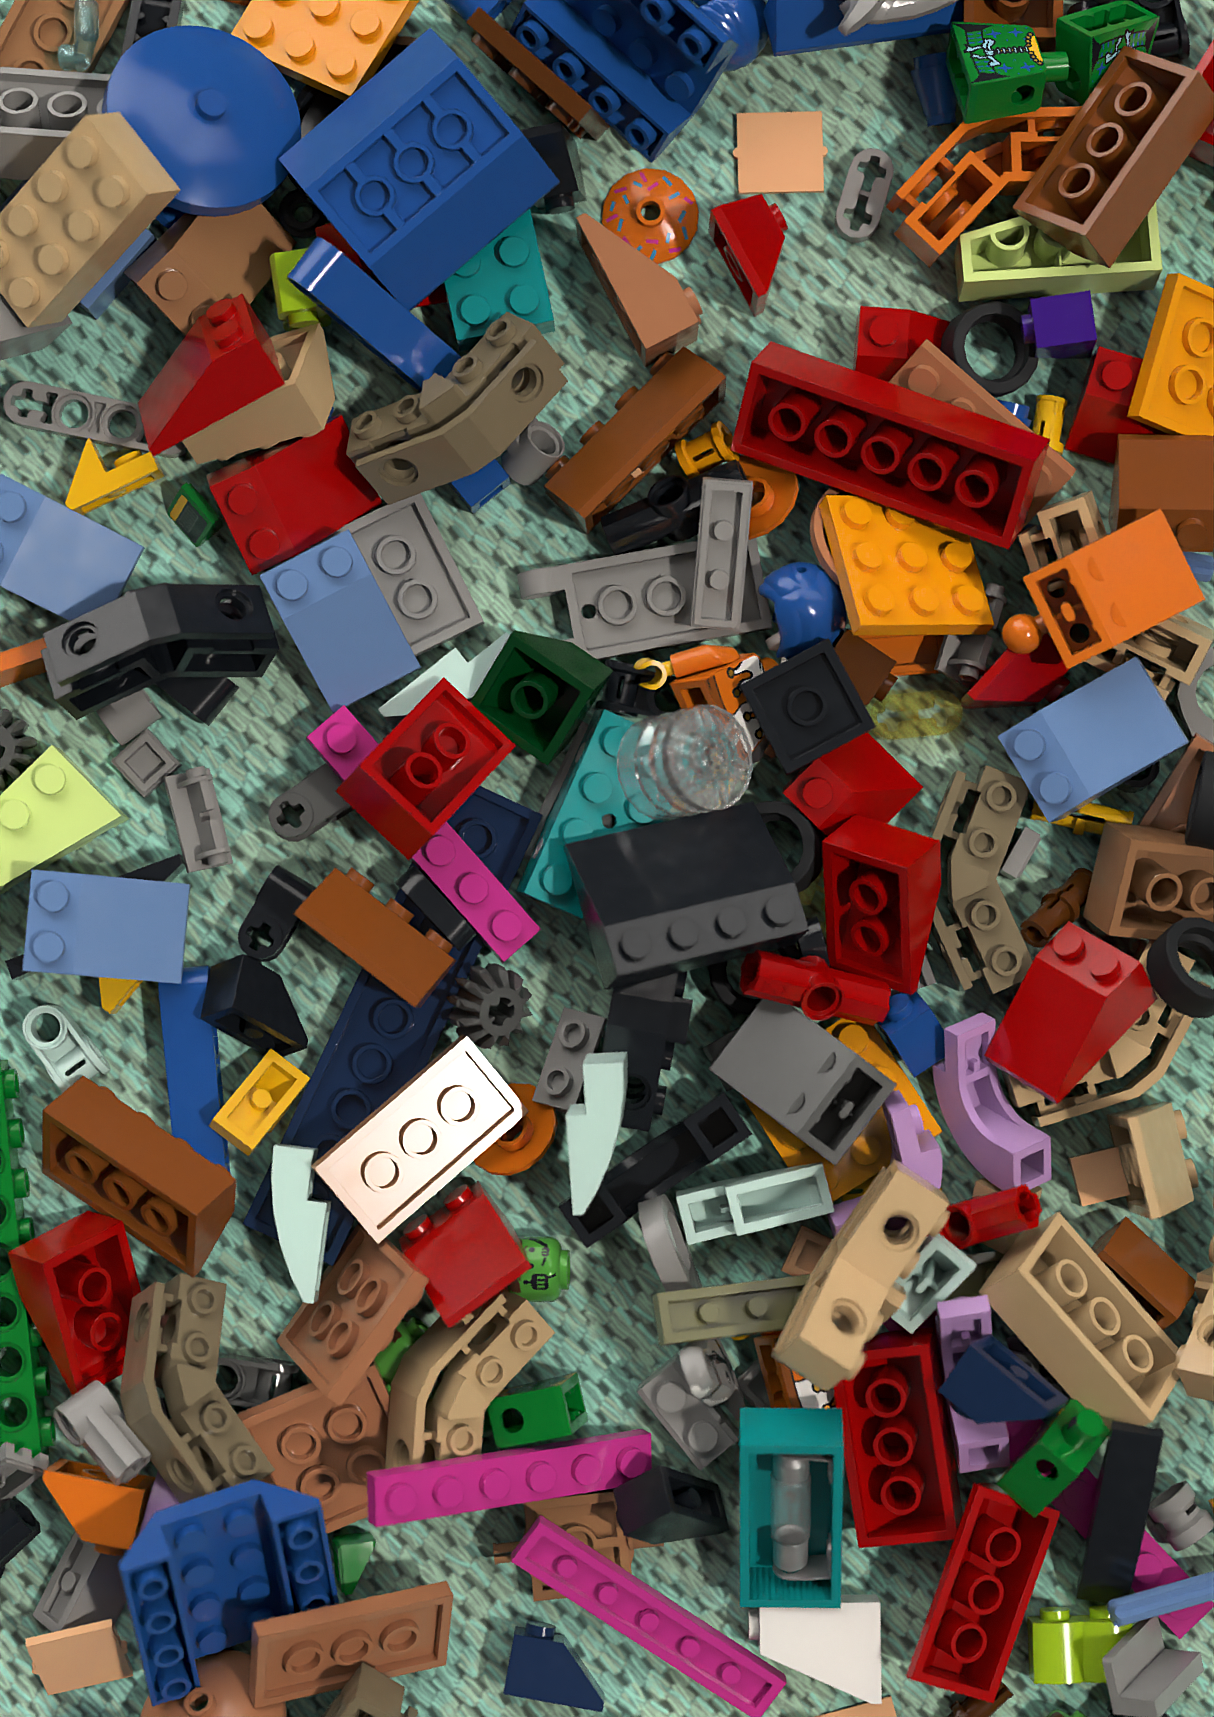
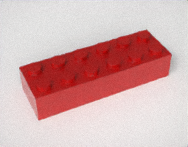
[730,341,1050,550]

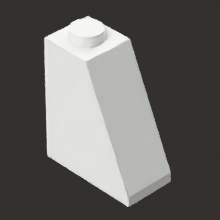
[748,1594,882,1704]

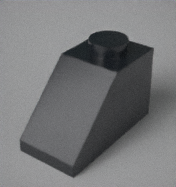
[520,121,587,214]
[200,954,308,1057]
[613,1465,730,1545]

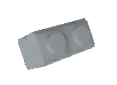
[637,1353,740,1470]

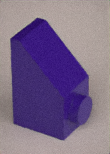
[1020,290,1097,359]

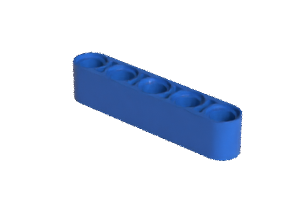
[287,237,461,393]
[158,965,231,1174]

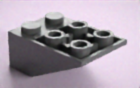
[708,998,897,1166]

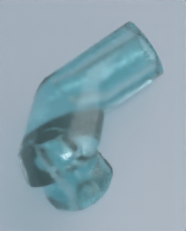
[58,0,99,72]

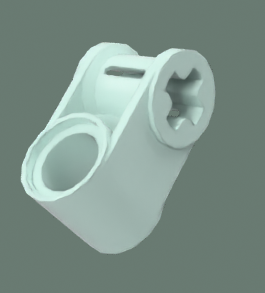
[23,1004,111,1093]

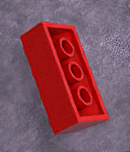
[833,1327,963,1548]
[906,1483,1061,1703]

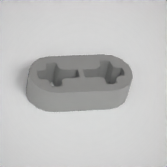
[834,148,894,243]

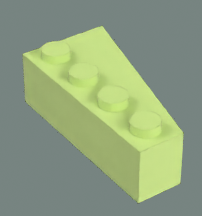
[954,202,1163,302]
[0,745,129,895]

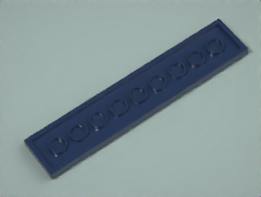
[243,786,543,1266]

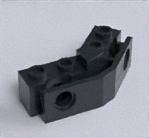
[41,583,280,720]
[602,971,693,1132]

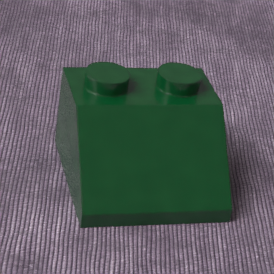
[471,630,613,766]

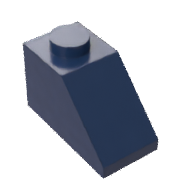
[939,1334,1069,1424]
[503,1621,604,1712]

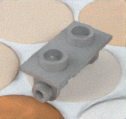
[934,583,1007,688]
[163,766,233,873]
[532,1007,607,1114]

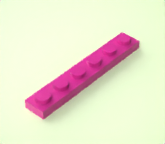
[306,705,541,964]
[367,1429,652,1527]
[511,1515,787,1717]

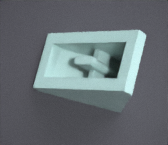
[891,1233,977,1334]

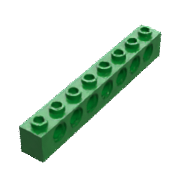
[0,1060,56,1458]

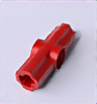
[739,949,891,1026]
[927,1184,1042,1250]

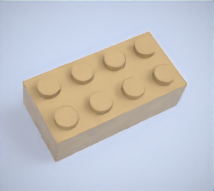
[0,112,180,328]
[979,1212,1180,1439]

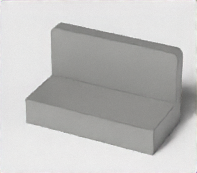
[32,1531,128,1632]
[1103,1616,1204,1717]

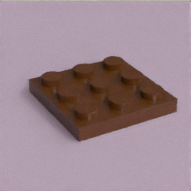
[466,7,610,141]

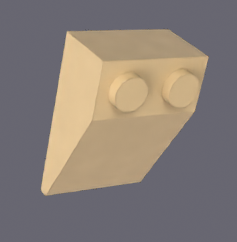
[1107,1101,1199,1219]

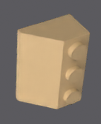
[182,323,335,465]

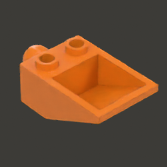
[1002,508,1205,669]

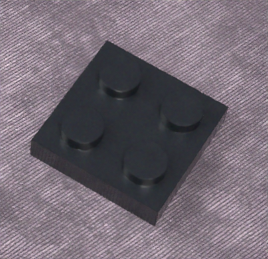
[739,638,876,776]

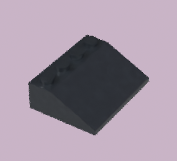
[564,801,809,990]

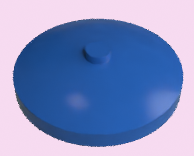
[102,25,301,217]

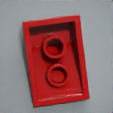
[138,293,285,457]
[206,413,382,575]
[335,677,516,860]
[822,814,941,995]
[984,922,1158,1104]
[398,1181,532,1329]
[8,1210,141,1395]

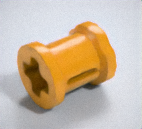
[675,421,740,479]

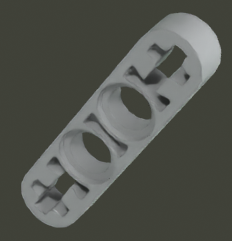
[3,381,188,458]

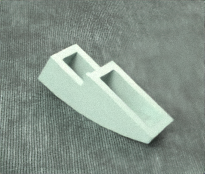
[378,632,510,721]
[566,1052,627,1215]
[271,1144,331,1304]
[676,1162,835,1245]

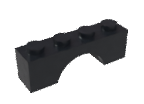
[558,1092,752,1248]

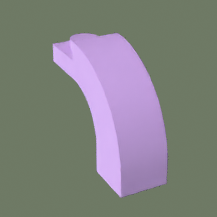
[932,1012,1051,1190]
[827,1090,943,1238]
[935,1295,1010,1473]

